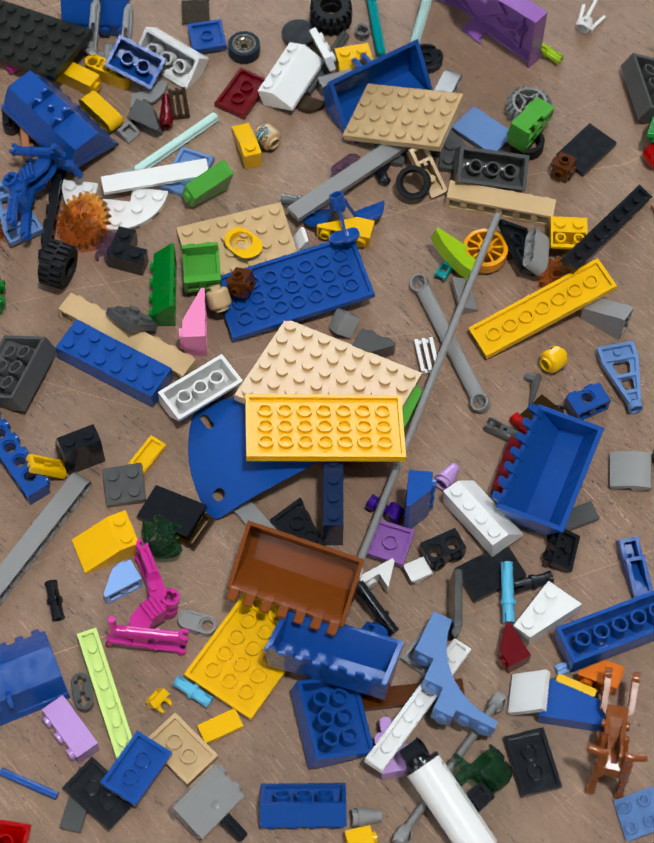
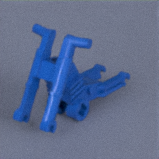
[2,143,84,241]

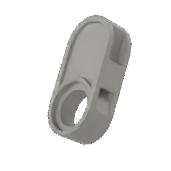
[178,610,217,637]

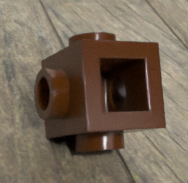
[550,152,577,184]
[226,267,256,298]

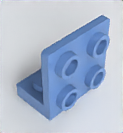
[614,786,654,842]

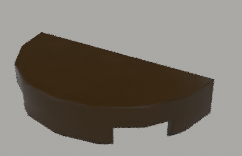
[296,94,325,114]

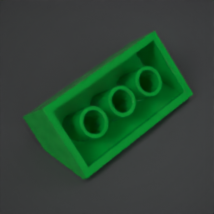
[149,243,177,326]

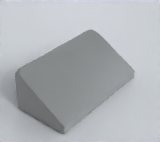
[451,277,478,314]

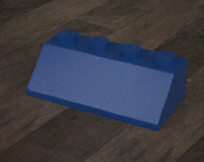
[260,783,346,829]

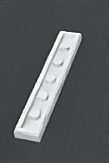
[101,158,208,195]

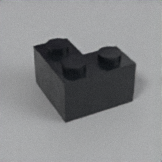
[106,226,149,276]

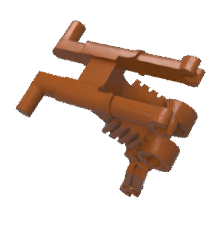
[586,667,648,799]

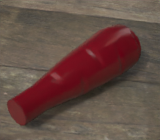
[159,94,173,129]

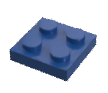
[187,19,227,53]

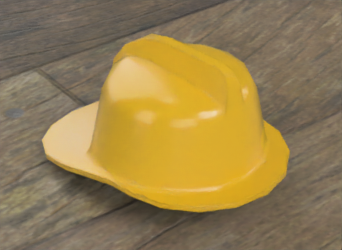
[224,227,263,258]

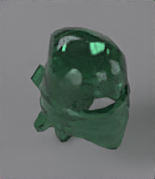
[141,514,183,560]
[454,744,513,794]

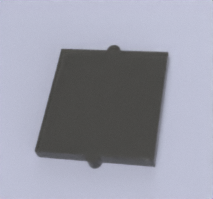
[181,0,210,25]

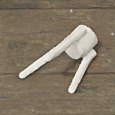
[575,0,606,34]

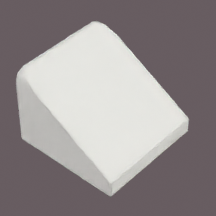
[293,227,309,251]
[403,557,433,584]

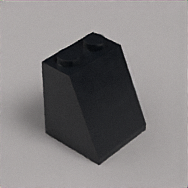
[55,424,105,475]

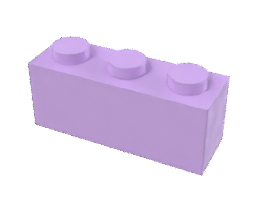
[42,695,100,764]

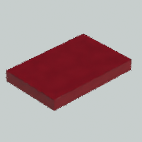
[214,67,266,120]

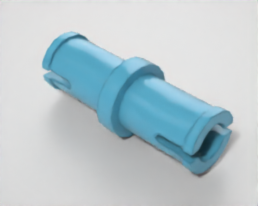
[172,675,214,708]

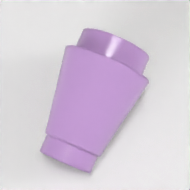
[435,463,460,491]

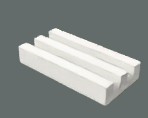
[414,337,437,374]

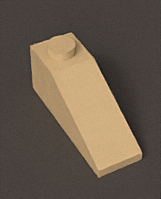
[407,148,448,199]

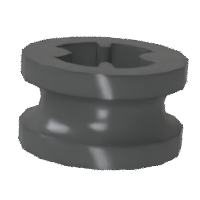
[355,24,370,41]

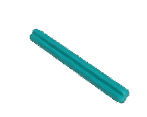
[367,0,386,57]

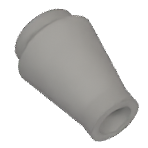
[349,807,382,828]

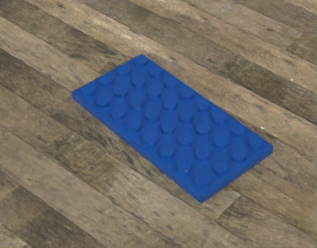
[221,241,375,342]

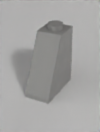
[580,298,634,340]

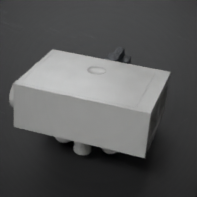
[169,764,247,842]

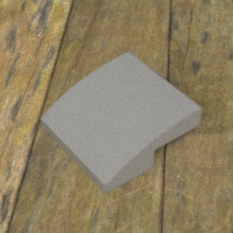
[610,451,652,491]

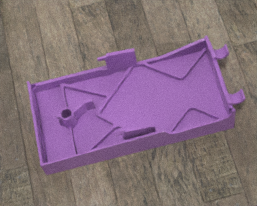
[438,0,547,68]

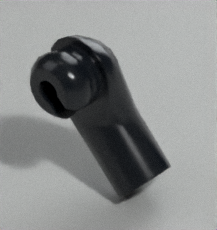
[375,163,391,186]

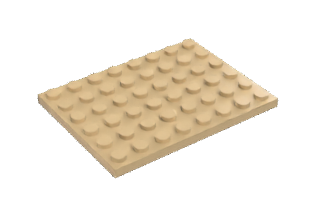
[234,320,422,409]

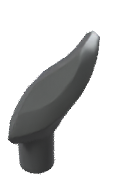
[524,372,541,404]

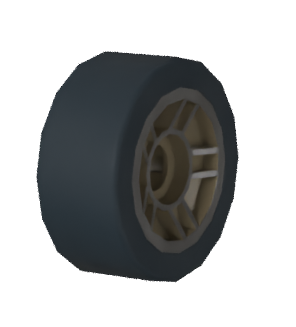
[228,31,260,64]

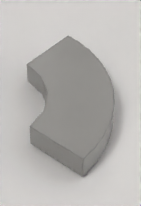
[130,81,168,110]

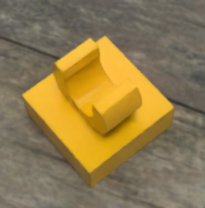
[144,688,172,713]

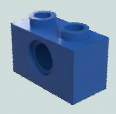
[564,382,611,420]

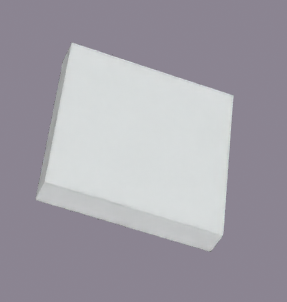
[508,669,550,716]

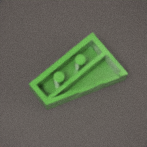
[506,97,555,153]

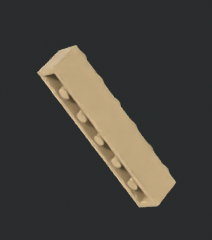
[445,180,556,227]

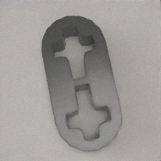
[71,673,94,713]

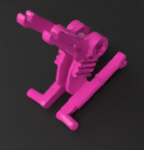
[105,538,189,656]

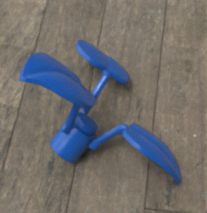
[303,191,385,245]

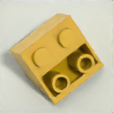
[549,216,588,249]

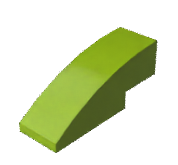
[430,227,476,280]

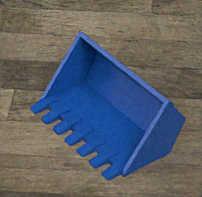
[1,70,119,173]

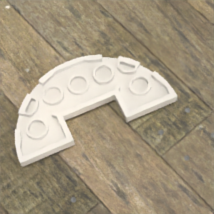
[62,179,169,233]

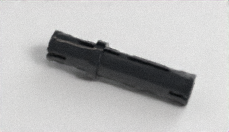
[357,580,399,637]

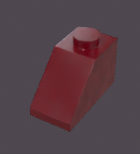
[497,622,531,674]

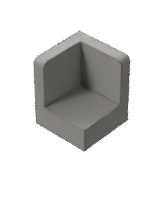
[329,308,360,338]

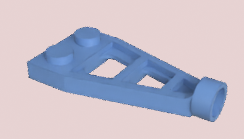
[0,181,44,247]
[596,341,644,414]

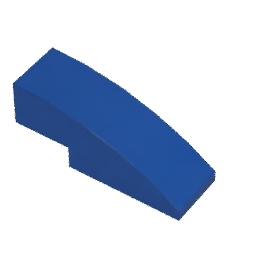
[615,536,653,598]

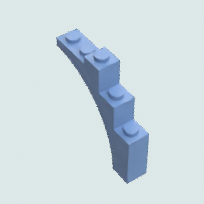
[411,612,498,737]

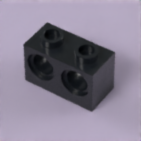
[419,528,466,570]

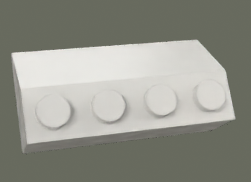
[139,27,209,90]
[258,42,324,111]
[158,354,243,421]
[443,481,523,557]

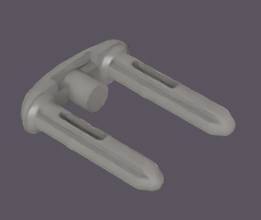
[84,0,134,59]

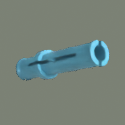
[500,561,516,623]

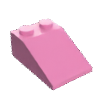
[179,288,207,356]

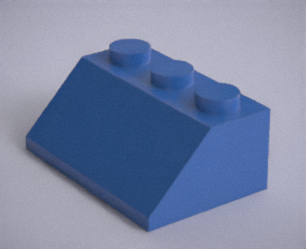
[104,34,166,90]
[404,470,436,529]

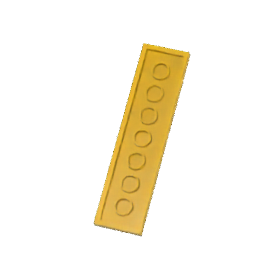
[468,258,617,359]

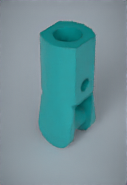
[434,260,453,282]

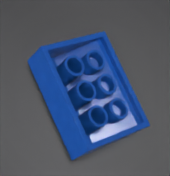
[60,0,131,37]
[290,679,374,769]

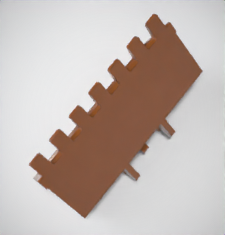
[226,520,365,636]

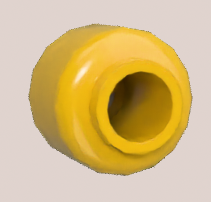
[540,345,568,373]

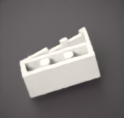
[513,581,582,646]

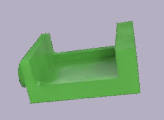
[181,242,222,293]

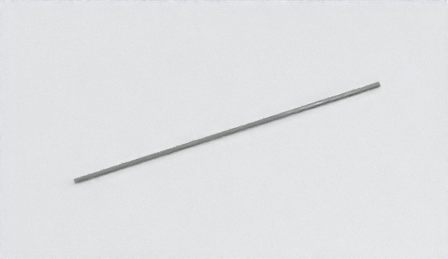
[357,212,501,559]

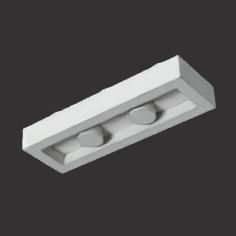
[309,28,336,71]

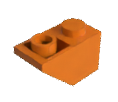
[576,660,625,696]

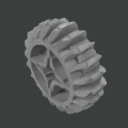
[505,85,552,120]

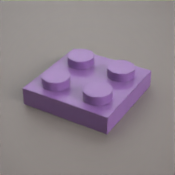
[366,520,415,568]

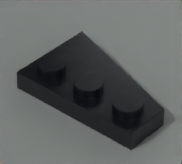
[498,219,535,277]

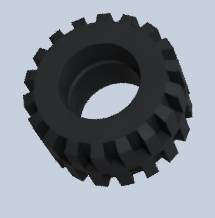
[310,0,352,36]
[38,239,78,290]

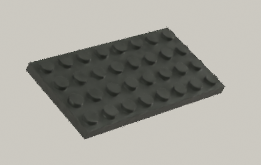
[0,0,93,81]

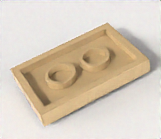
[149,713,219,786]

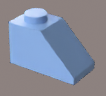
[104,559,143,605]

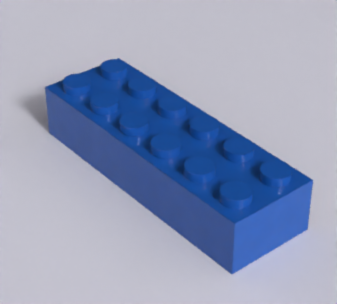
[55,319,173,408]
[553,590,654,672]

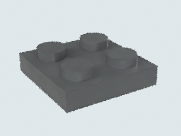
[106,306,158,332]
[103,463,146,508]

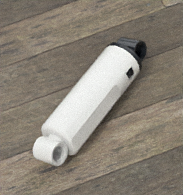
[399,737,497,843]

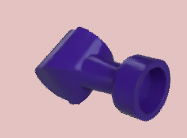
[366,494,405,524]

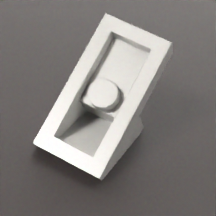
[360,558,395,594]

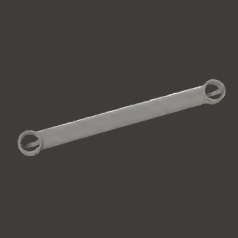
[410,273,491,413]
[392,691,507,843]

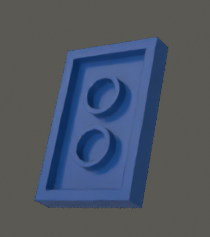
[100,730,173,807]

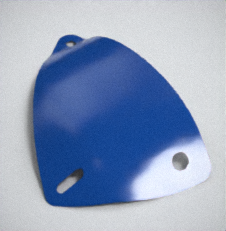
[188,397,319,519]

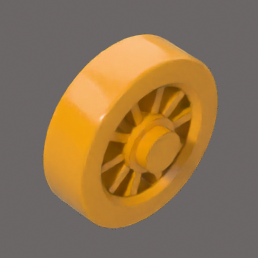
[463,229,508,273]

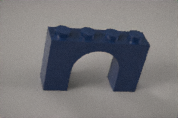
[323,461,344,545]

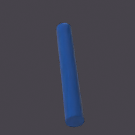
[0,767,59,800]

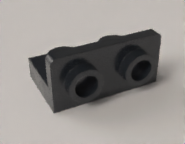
[542,529,580,573]

